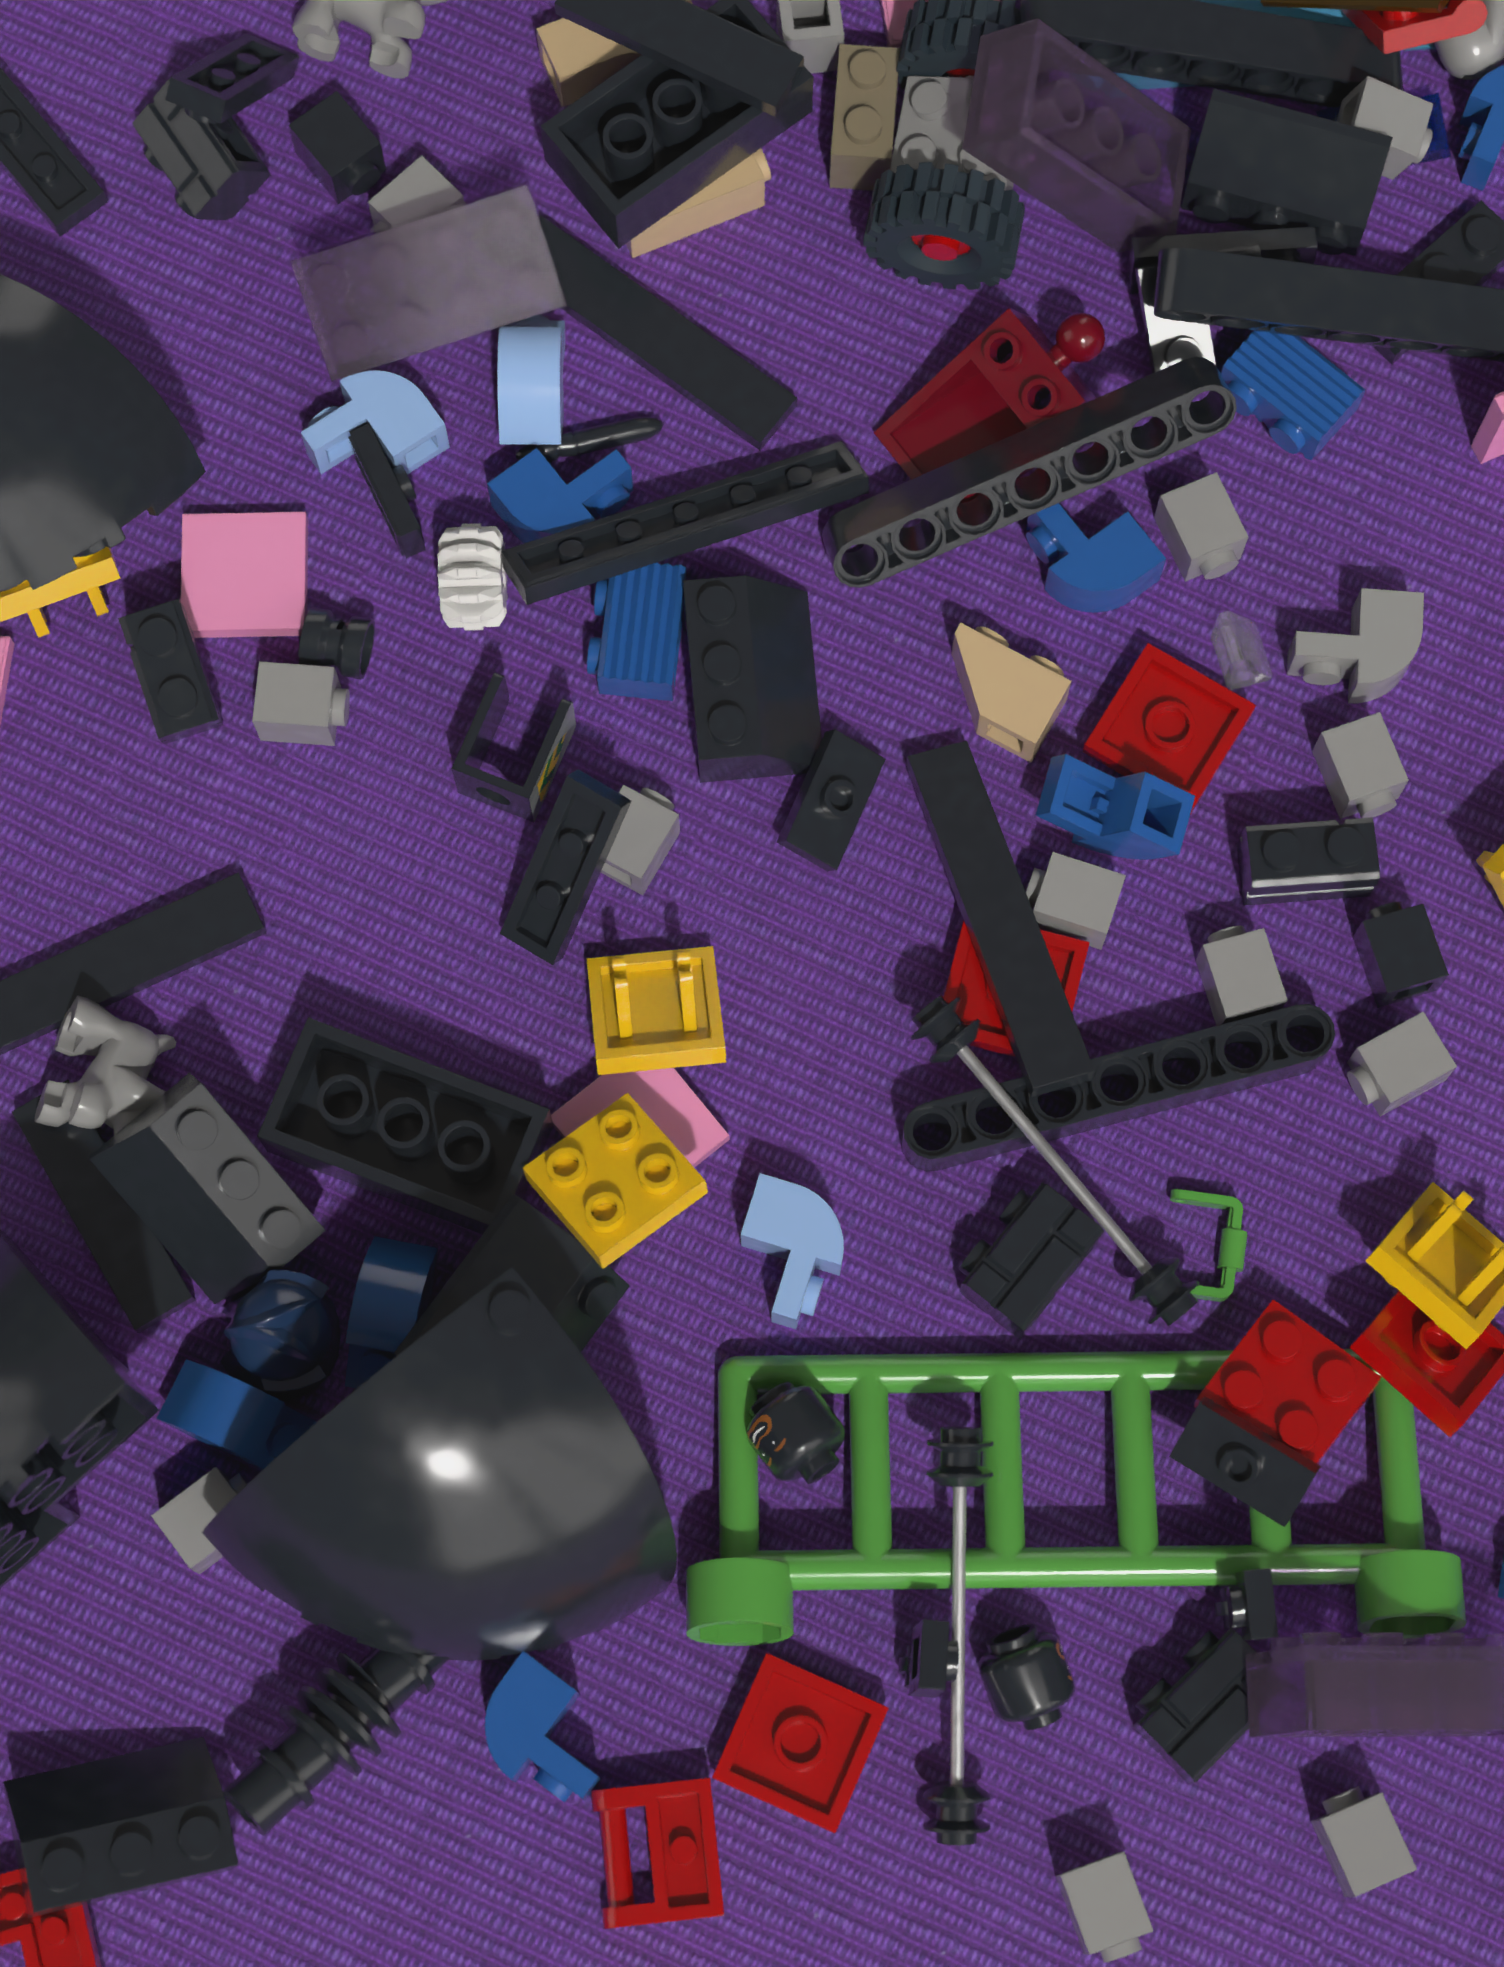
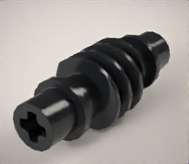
[223,1648,448,1836]

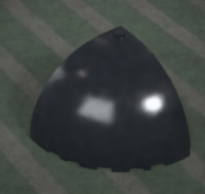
[0,274,206,592]
[0,1229,160,1589]
[202,1266,677,1661]

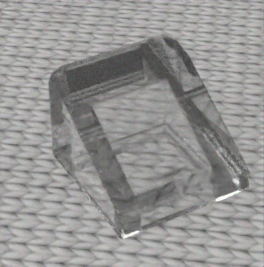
[1210,611,1272,690]

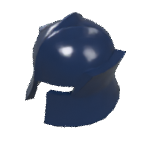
[220,1270,340,1402]

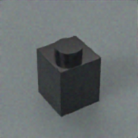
[288,91,386,204]
[1353,902,1449,1008]

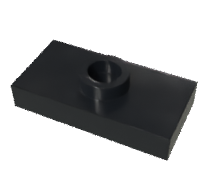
[348,423,426,559]
[777,729,886,871]
[1169,1396,1321,1527]

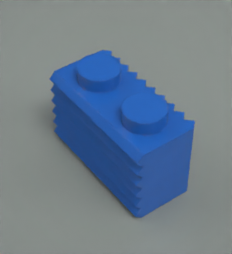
[1221,331,1366,460]
[587,563,687,701]

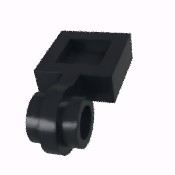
[1214,1568,1279,1641]
[898,1619,959,1698]

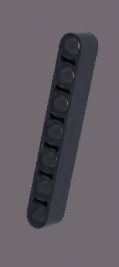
[1020,0,1404,109]
[1154,248,1504,362]
[822,357,1237,588]
[901,1004,1335,1172]

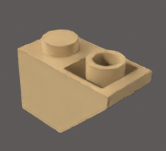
[951,623,1071,763]

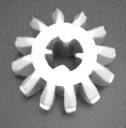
[437,524,508,631]

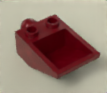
[873,308,1105,503]

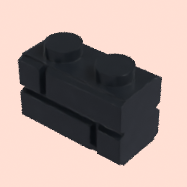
[132,79,271,220]
[118,599,224,744]
[1237,817,1380,906]
[959,1182,1104,1340]
[1133,1628,1289,1785]

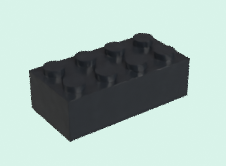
[541,0,813,249]
[257,1017,553,1234]

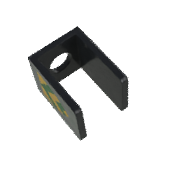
[451,672,576,822]

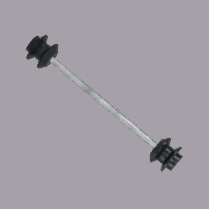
[910,995,1200,1326]
[923,1427,994,1845]

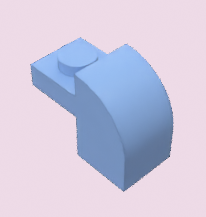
[498,315,566,445]
[300,370,450,474]
[741,1173,844,1329]

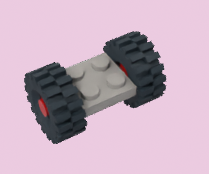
[863,0,1052,290]

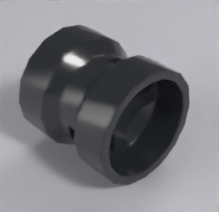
[298,607,375,680]

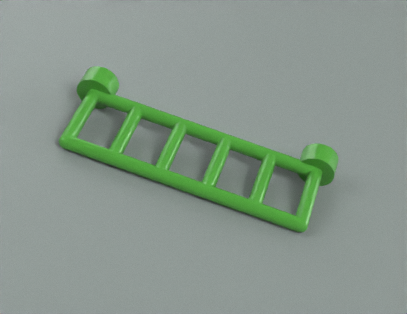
[686,1349,1466,1646]

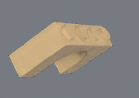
[536,0,771,258]

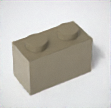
[830,44,900,191]

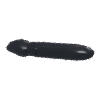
[515,417,664,463]

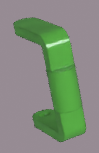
[1170,1189,1248,1302]

